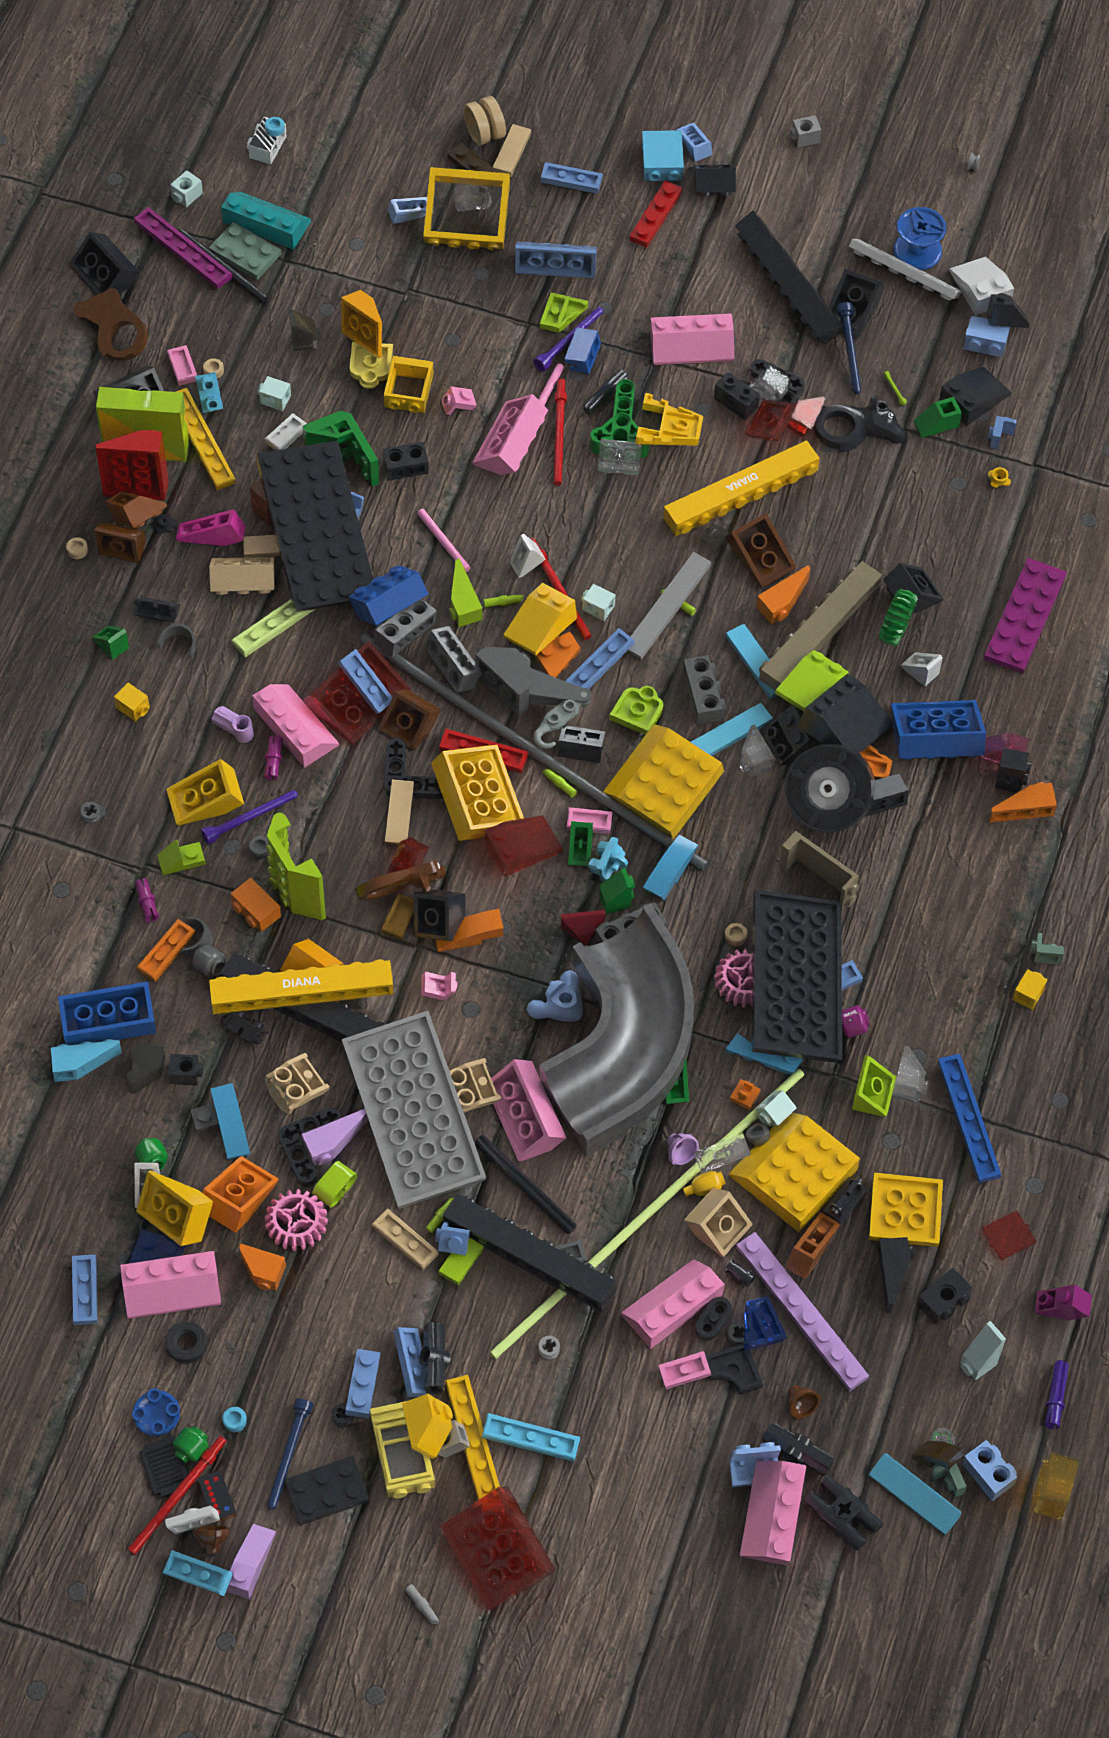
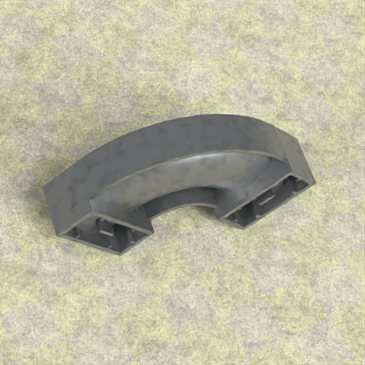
[540,903,694,1157]

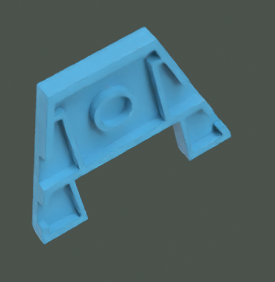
[725,1033,804,1075]

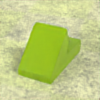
[157,840,206,875]

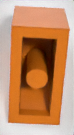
[239,1244,286,1291]

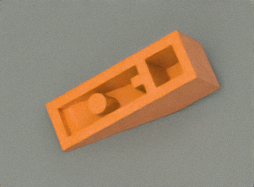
[756,565,810,625]
[989,782,1057,823]

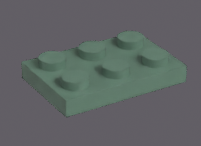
[209,222,281,280]

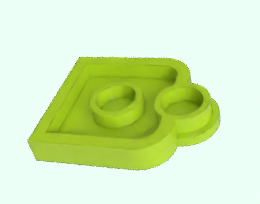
[609,686,663,735]

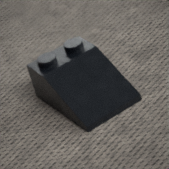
[829,268,885,338]
[939,367,1012,426]

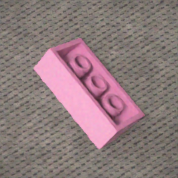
[650,314,734,365]
[473,394,548,475]
[252,684,339,768]
[491,1059,566,1161]
[120,1251,222,1319]
[621,1259,725,1349]
[740,1461,806,1566]

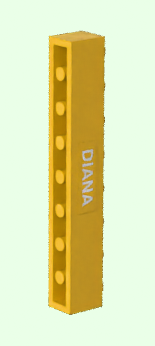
[663,440,820,536]
[209,959,394,1014]

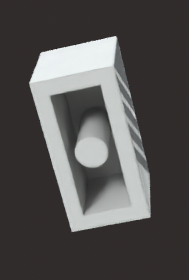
[247,117,286,165]

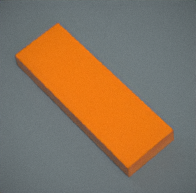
[137,919,196,982]

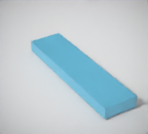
[726,624,778,699]
[691,703,773,756]
[481,1413,580,1462]

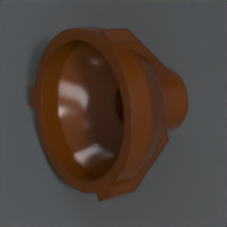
[788,1385,822,1420]
[193,1525,229,1554]

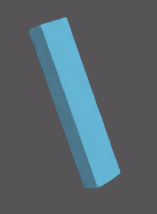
[869,1453,961,1535]

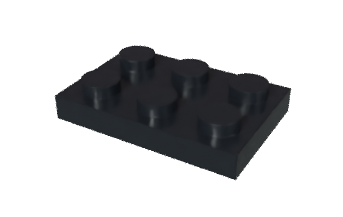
[285,1456,369,1526]

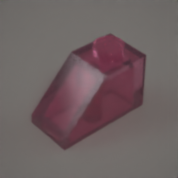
[980,733,1030,763]

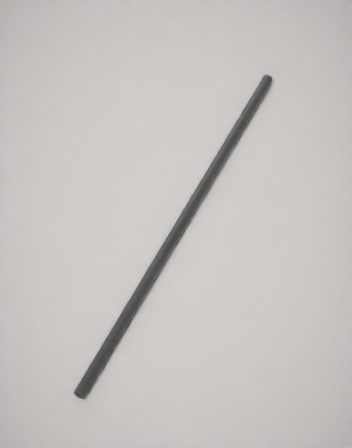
[360,632,708,871]

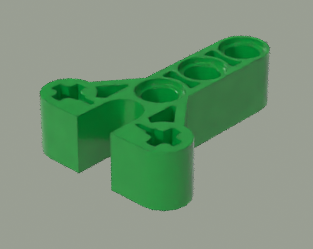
[590,379,650,458]

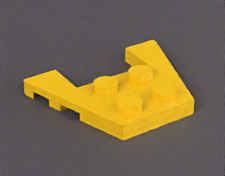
[635,393,703,446]

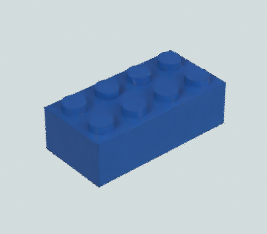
[58,982,156,1046]

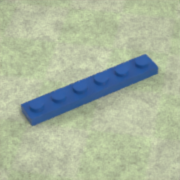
[938,1054,1001,1183]

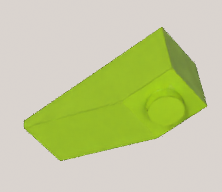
[449,559,482,627]

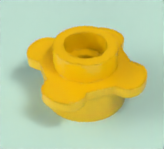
[988,467,1011,488]

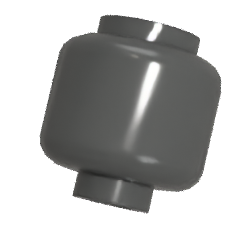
[193,945,226,978]

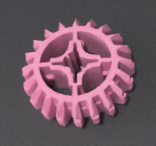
[714,949,753,1008]
[265,1189,328,1252]

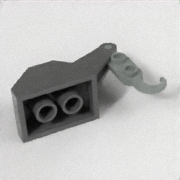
[476,647,591,749]

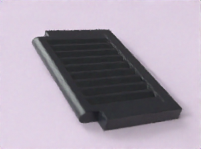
[139,1435,192,1498]

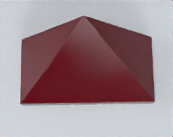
[560,910,606,946]

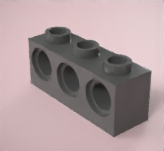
[373,599,437,657]
[424,626,481,693]
[683,655,726,724]
[595,902,667,944]

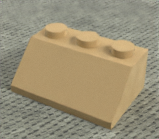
[209,557,275,595]

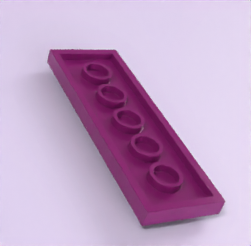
[984,558,1067,674]

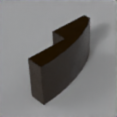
[912,1441,964,1470]

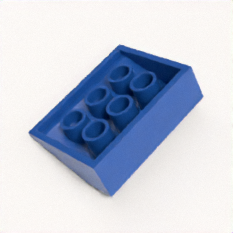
[891,700,986,760]

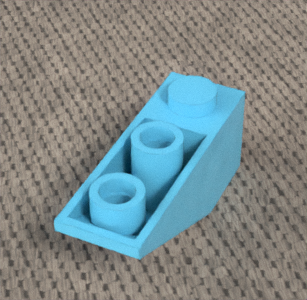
[51,1039,122,1082]

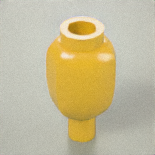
[683,1171,726,1196]

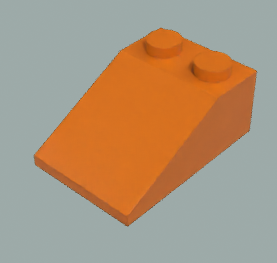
[203,1156,279,1233]

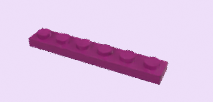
[134,207,232,289]

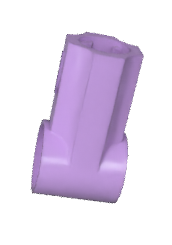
[211,706,254,743]

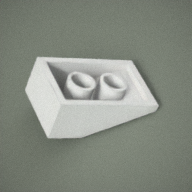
[949,257,1014,315]

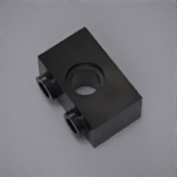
[714,372,760,421]
[995,748,1032,793]
[917,1267,972,1324]

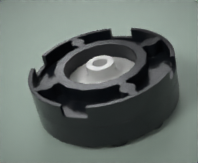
[785,744,876,832]

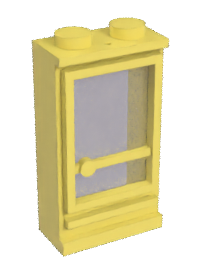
[370,1401,435,1499]

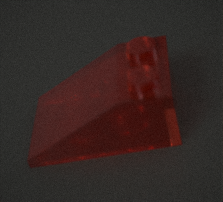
[485,815,563,877]

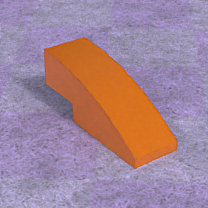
[435,909,503,952]

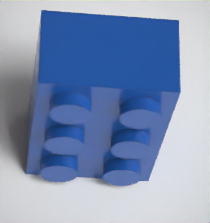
[349,565,428,626]

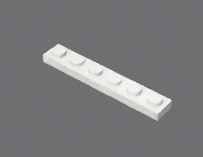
[849,239,962,300]

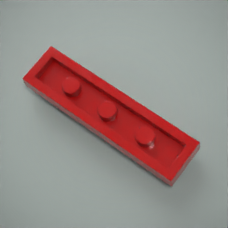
[629,181,683,248]
[439,729,528,774]

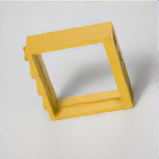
[423,167,510,251]

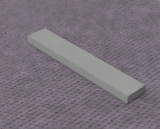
[627,552,711,660]

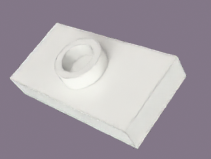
[265,413,307,450]
[165,1505,220,1534]

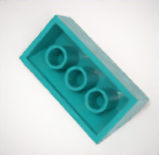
[221,192,311,249]

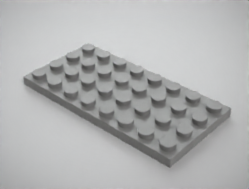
[342,1011,486,1209]

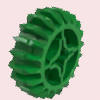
[879,589,917,646]

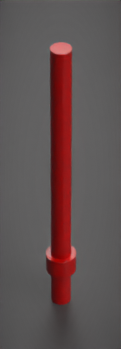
[553,379,567,486]
[531,538,592,640]
[128,1436,227,1555]

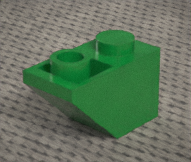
[913,397,962,438]
[599,868,635,914]

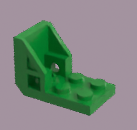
[302,411,379,486]

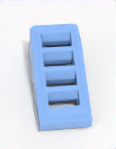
[677,123,712,161]
[388,197,433,224]

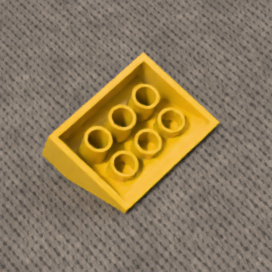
[431,745,525,841]

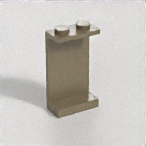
[779,831,859,912]

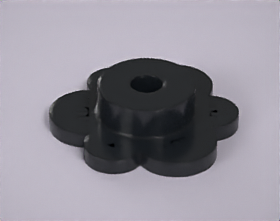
[152,513,177,534]

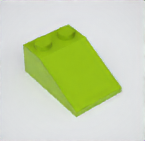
[775,650,849,711]

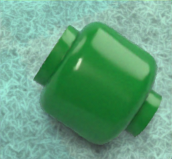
[134,1138,168,1170]
[173,1426,208,1463]

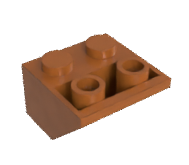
[105,491,167,528]

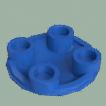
[132,1388,180,1436]

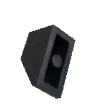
[986,293,1030,328]

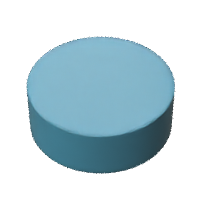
[265,117,285,137]
[222,1407,247,1432]

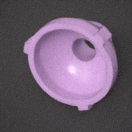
[667,1133,699,1165]

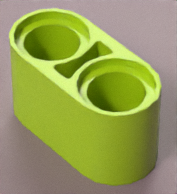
[312,1161,357,1208]

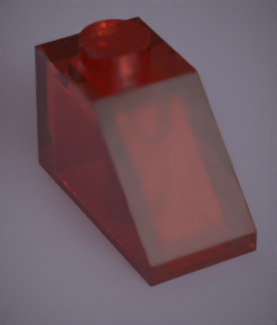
[782,396,826,437]
[386,837,429,890]

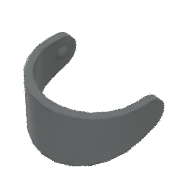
[158,623,196,658]
[181,917,214,956]

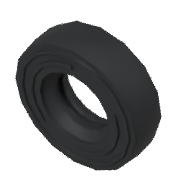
[165,1321,208,1364]

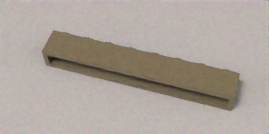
[759,561,882,691]

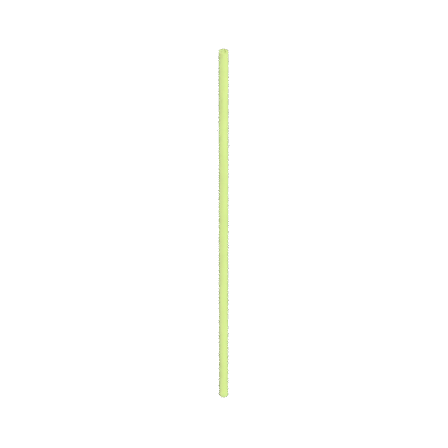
[489,1069,804,1359]

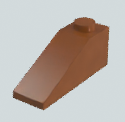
[785,1212,841,1279]

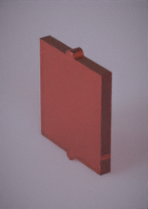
[982,1210,1037,1261]

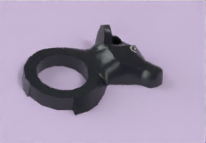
[814,396,906,453]

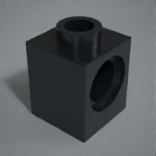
[169,1054,203,1085]

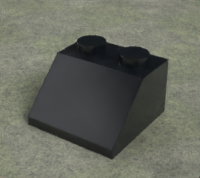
[694,164,736,196]
[883,563,944,613]
[414,889,466,941]

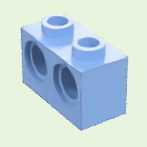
[962,1440,1017,1501]

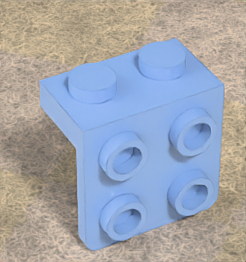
[963,316,1010,358]
[729,1442,781,1488]

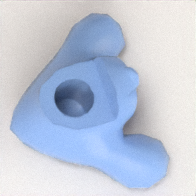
[527,970,583,1022]

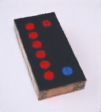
[198,1470,237,1524]

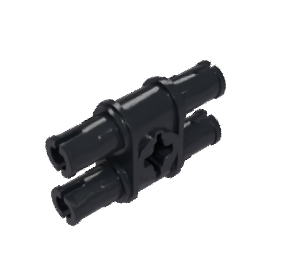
[804,1474,883,1551]

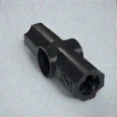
[419,1322,450,1395]
[762,1421,835,1477]

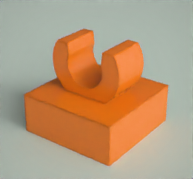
[730,1079,761,1111]

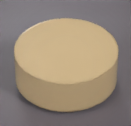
[203,359,224,379]
[66,538,88,559]
[725,923,747,946]

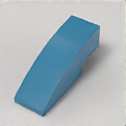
[643,835,698,901]
[210,1083,250,1160]

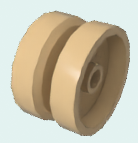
[463,96,506,146]

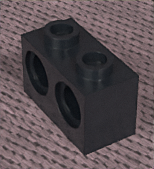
[383,442,429,481]

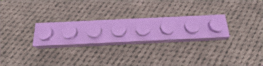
[736,1232,869,1392]

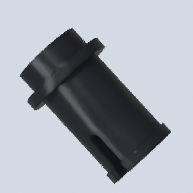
[724,1260,756,1287]

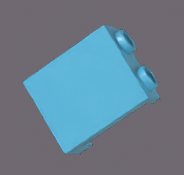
[642,131,684,181]

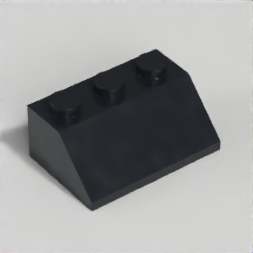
[69,232,140,295]
[93,366,164,400]

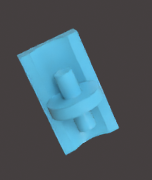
[195,372,223,413]
[588,837,628,882]

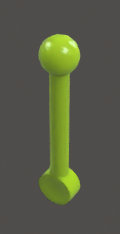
[883,371,907,406]

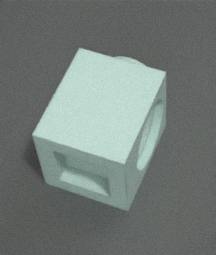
[171,171,203,207]
[258,376,291,411]
[581,584,615,621]
[755,1090,796,1126]

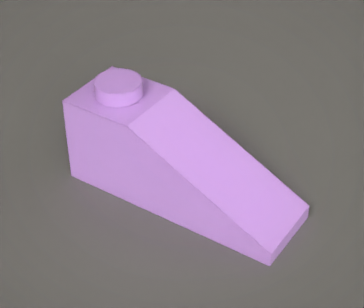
[302,1109,368,1166]
[227,1524,276,1600]

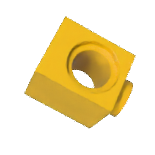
[114,683,149,722]
[1013,969,1048,1010]

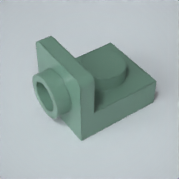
[1030,933,1064,965]
[931,1463,966,1497]

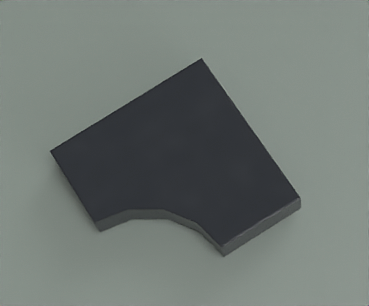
[706,1343,763,1395]

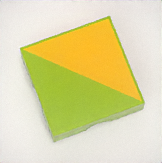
[96,387,189,462]

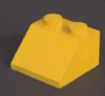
[402,1394,453,1459]

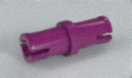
[264,736,283,780]
[134,878,159,923]

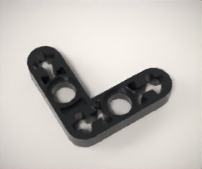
[750,359,805,425]
[384,738,443,799]
[278,1108,341,1187]

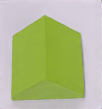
[852,1055,896,1117]

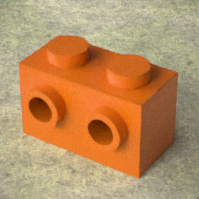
[230,877,281,932]

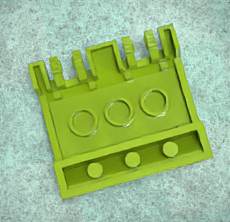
[265,813,326,920]

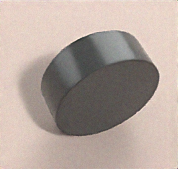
[249,836,269,859]
[746,1123,770,1146]

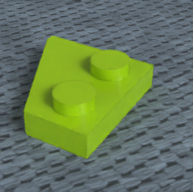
[540,292,588,333]

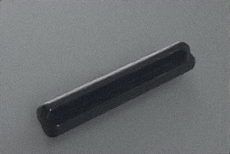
[583,369,628,414]

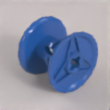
[893,207,946,270]

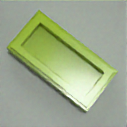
[439,1238,483,1286]

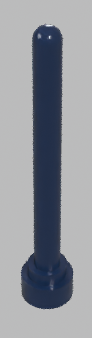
[836,302,861,395]
[267,1398,314,1510]

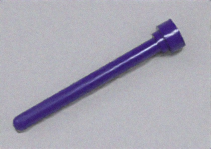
[533,307,603,372]
[201,790,298,845]

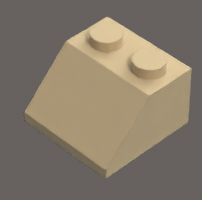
[684,1188,753,1257]

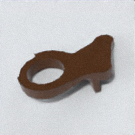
[73,288,148,361]
[354,861,446,901]

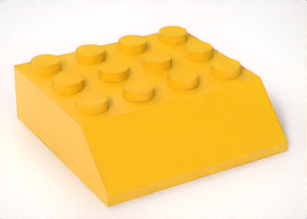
[603,724,724,839]
[728,1113,860,1232]

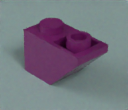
[1035,1284,1092,1320]

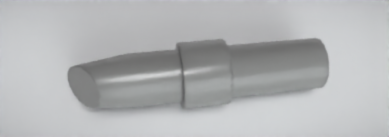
[405,1584,439,1624]

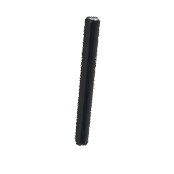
[475,1135,577,1234]

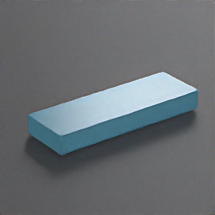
[163,1550,233,1596]

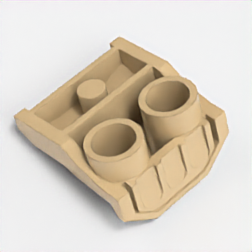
[265,1053,330,1114]
[449,1058,501,1113]

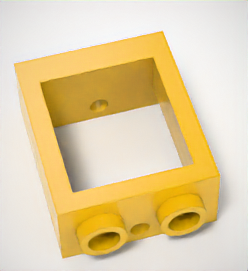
[384,356,433,413]

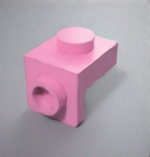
[441,387,477,415]
[421,972,457,1001]

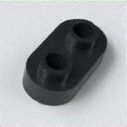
[695,1297,732,1341]

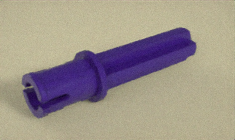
[1045,1360,1069,1429]

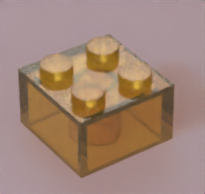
[1031,1452,1079,1520]

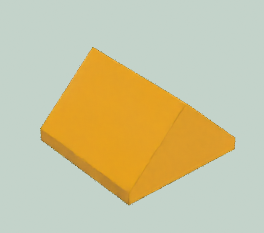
[280,939,343,972]

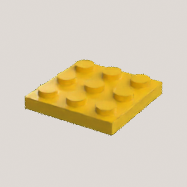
[869,1173,943,1247]

